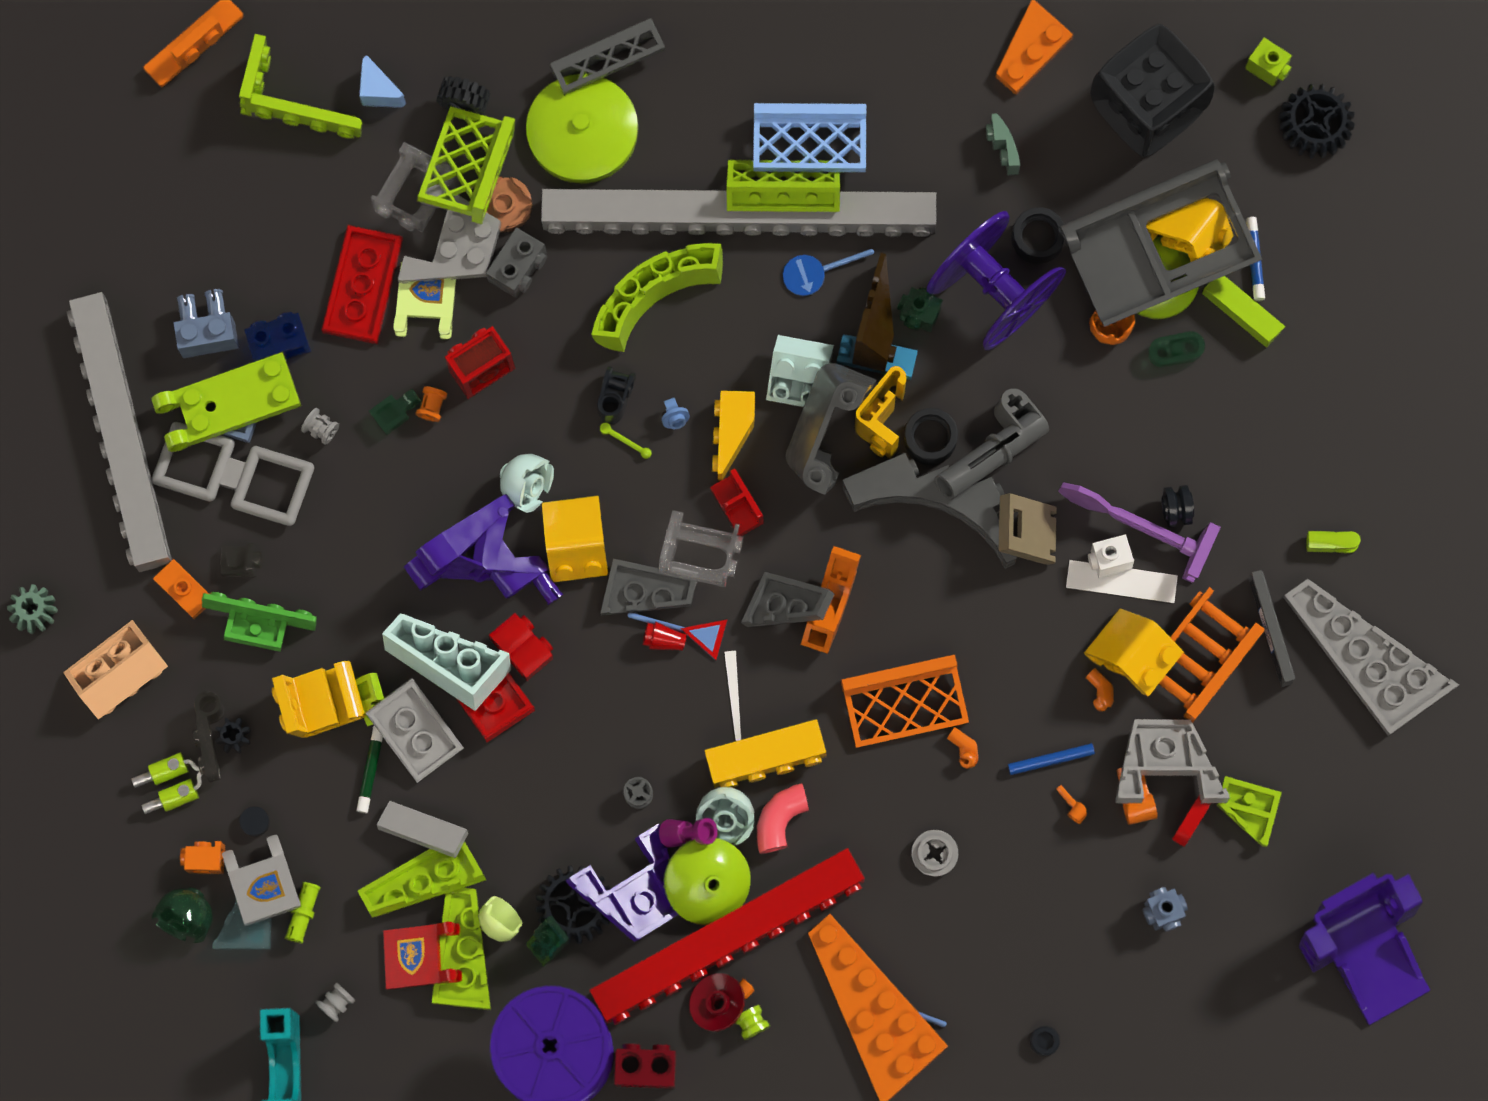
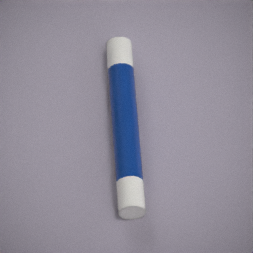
[1245,217,1265,301]

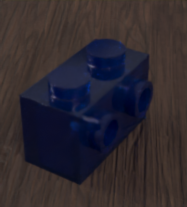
[244,312,311,362]

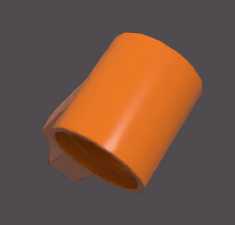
[1117,768,1158,825]

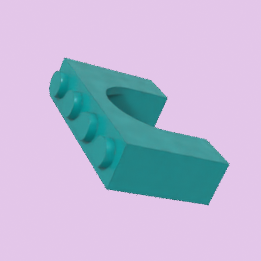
[260,1008,301,1101]

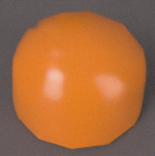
[1089,310,1135,345]

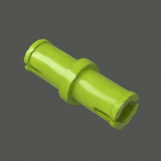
[285,882,321,944]

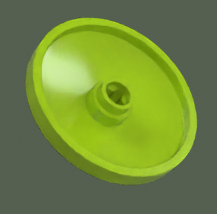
[526,74,638,183]

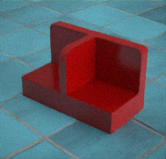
[710,468,764,537]

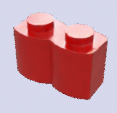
[489,613,553,681]

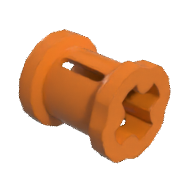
[415,386,447,422]

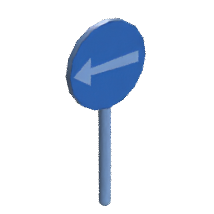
[783,249,874,296]

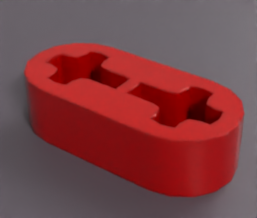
[1172,794,1211,847]

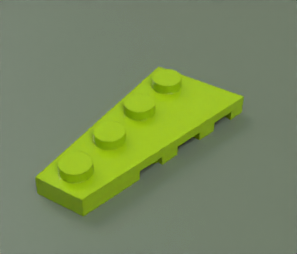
[432,888,491,1010]

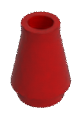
[643,621,686,651]

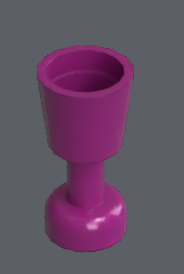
[659,818,718,848]

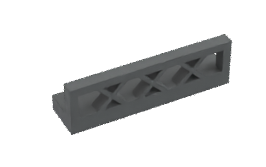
[550,18,665,95]

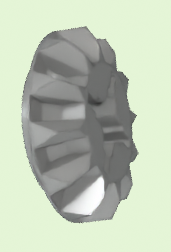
[911,830,958,877]

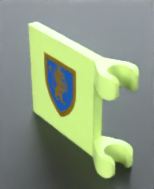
[394,262,456,339]

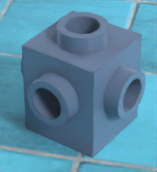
[1143,887,1188,932]

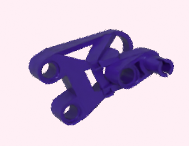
[404,494,563,605]

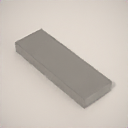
[377,801,468,858]

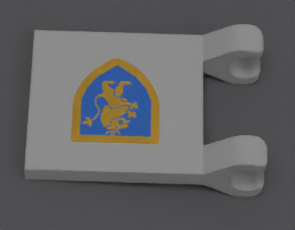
[222,835,301,926]

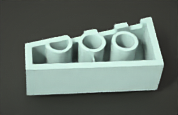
[382,613,511,711]

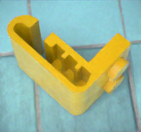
[1146,198,1234,262]
[855,366,906,459]
[542,496,608,582]
[1084,608,1184,697]
[272,661,365,738]

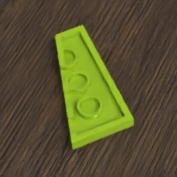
[358,841,486,918]

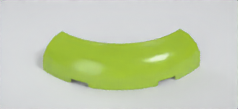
[591,243,723,352]

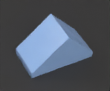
[360,56,406,107]

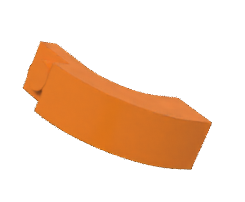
[801,546,861,654]

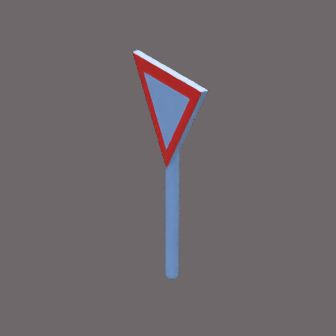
[627,612,727,660]

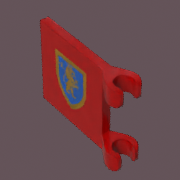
[383,922,462,990]

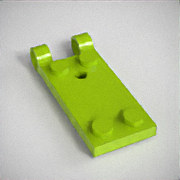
[151,352,301,452]

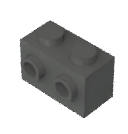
[486,227,547,298]

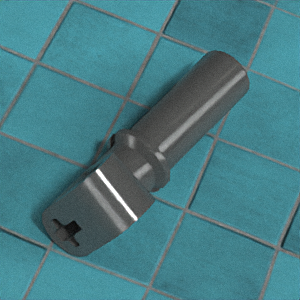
[935,389,1049,500]

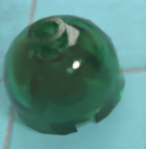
[152,888,213,943]

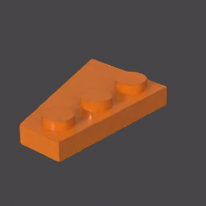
[996,0,1073,95]

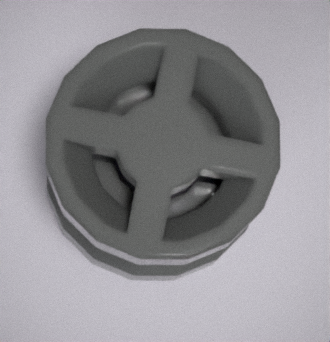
[623,777,653,809]

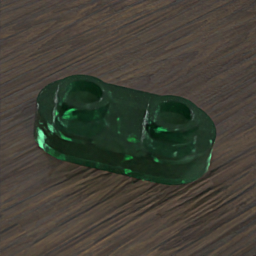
[1148,331,1205,367]

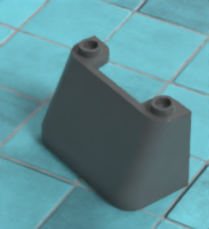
[786,363,877,495]

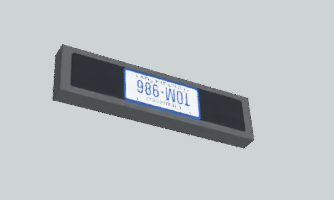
[1248,570,1295,688]

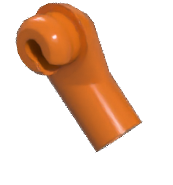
[947,727,979,769]

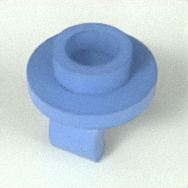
[662,398,690,429]

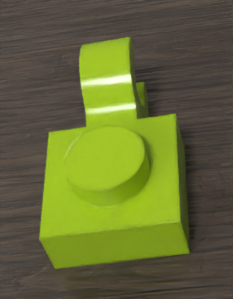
[356,673,384,726]

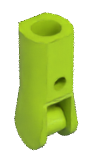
[1306,531,1361,553]

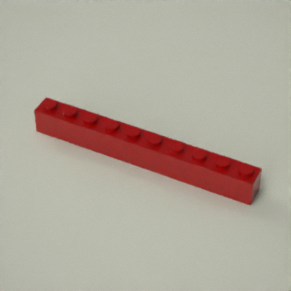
[590,848,865,1025]

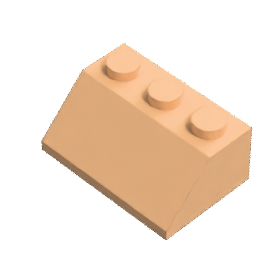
[63,620,168,720]

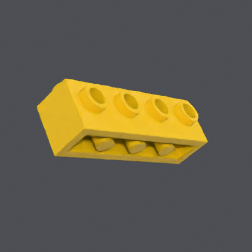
[705,719,826,788]

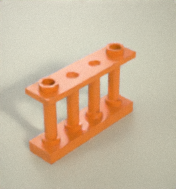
[1159,587,1265,723]

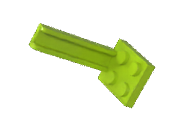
[239,34,362,139]

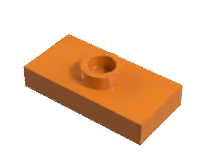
[153,559,209,619]

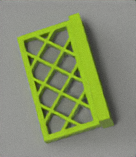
[418,106,515,224]
[727,160,840,212]

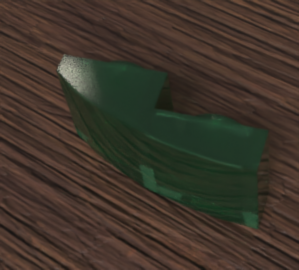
[526,916,569,967]

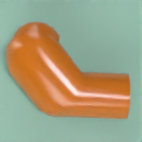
[1086,668,1114,712]

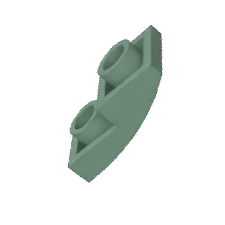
[986,114,1020,175]

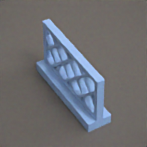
[753,103,866,172]

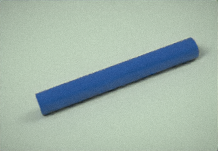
[1008,743,1095,775]

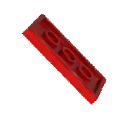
[321,225,403,344]

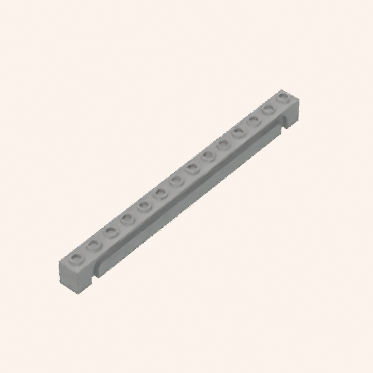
[541,189,936,237]

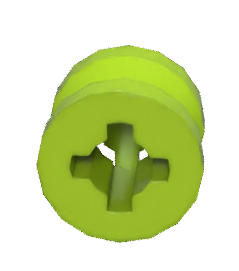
[735,1005,770,1040]

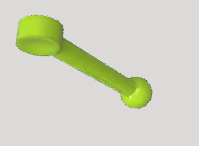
[600,423,652,459]

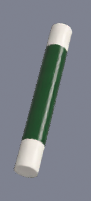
[356,726,383,813]

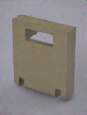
[999,493,1057,565]

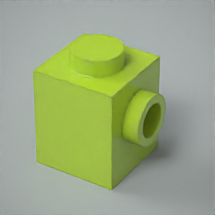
[1245,38,1292,87]

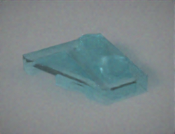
[212,900,271,950]

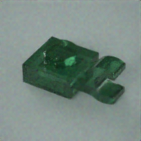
[369,389,421,435]

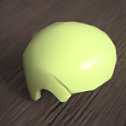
[479,896,523,942]

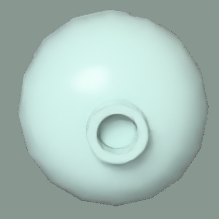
[500,454,554,513]
[696,787,754,845]

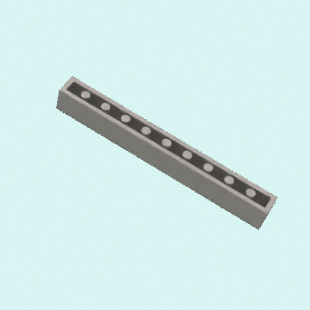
[67,292,172,572]

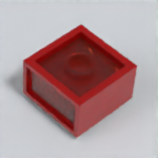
[445,326,515,399]

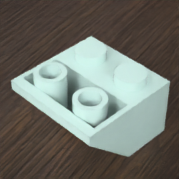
[766,335,834,407]

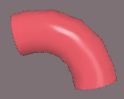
[756,783,809,854]

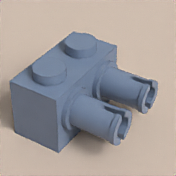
[174,289,239,358]

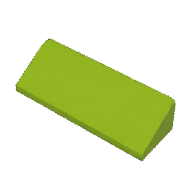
[1202,276,1285,348]

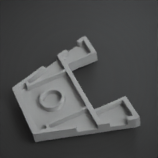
[398,179,501,284]
[1115,719,1229,803]

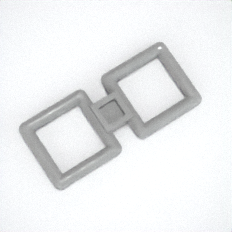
[151,422,314,526]

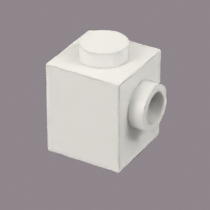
[1088,534,1134,578]

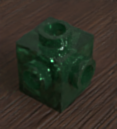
[897,287,943,333]

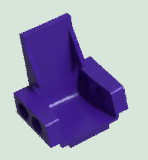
[1299,873,1431,1026]

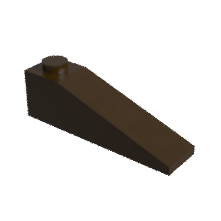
[852,253,897,372]

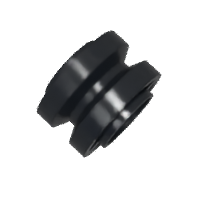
[1161,485,1194,527]

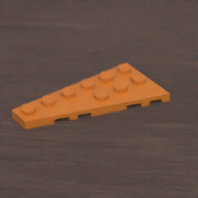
[808,914,949,1101]

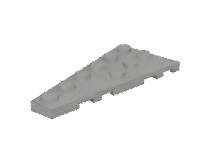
[1283,579,1459,736]

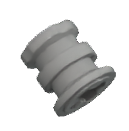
[301,408,339,445]
[316,983,356,1022]

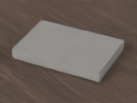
[365,678,463,783]

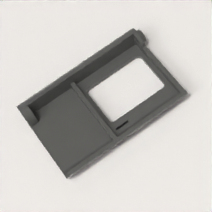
[1060,159,1263,327]

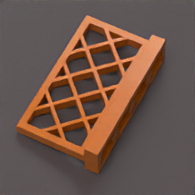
[840,654,969,748]

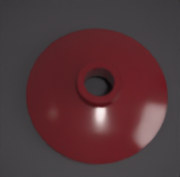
[689,973,745,1032]

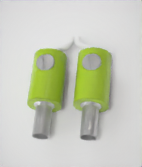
[131,752,205,814]

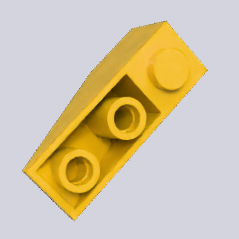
[712,391,755,481]

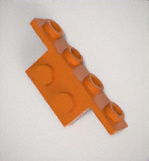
[144,0,244,87]

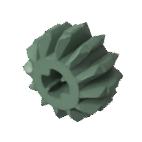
[7,584,58,634]

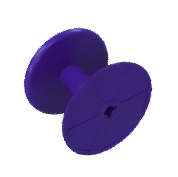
[926,211,1066,351]
[490,986,614,1101]

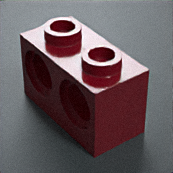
[615,1044,676,1089]

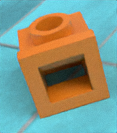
[180,841,225,874]

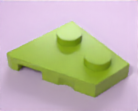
[1216,776,1282,847]

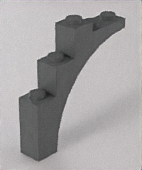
[842,453,1017,569]

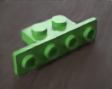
[202,592,317,652]

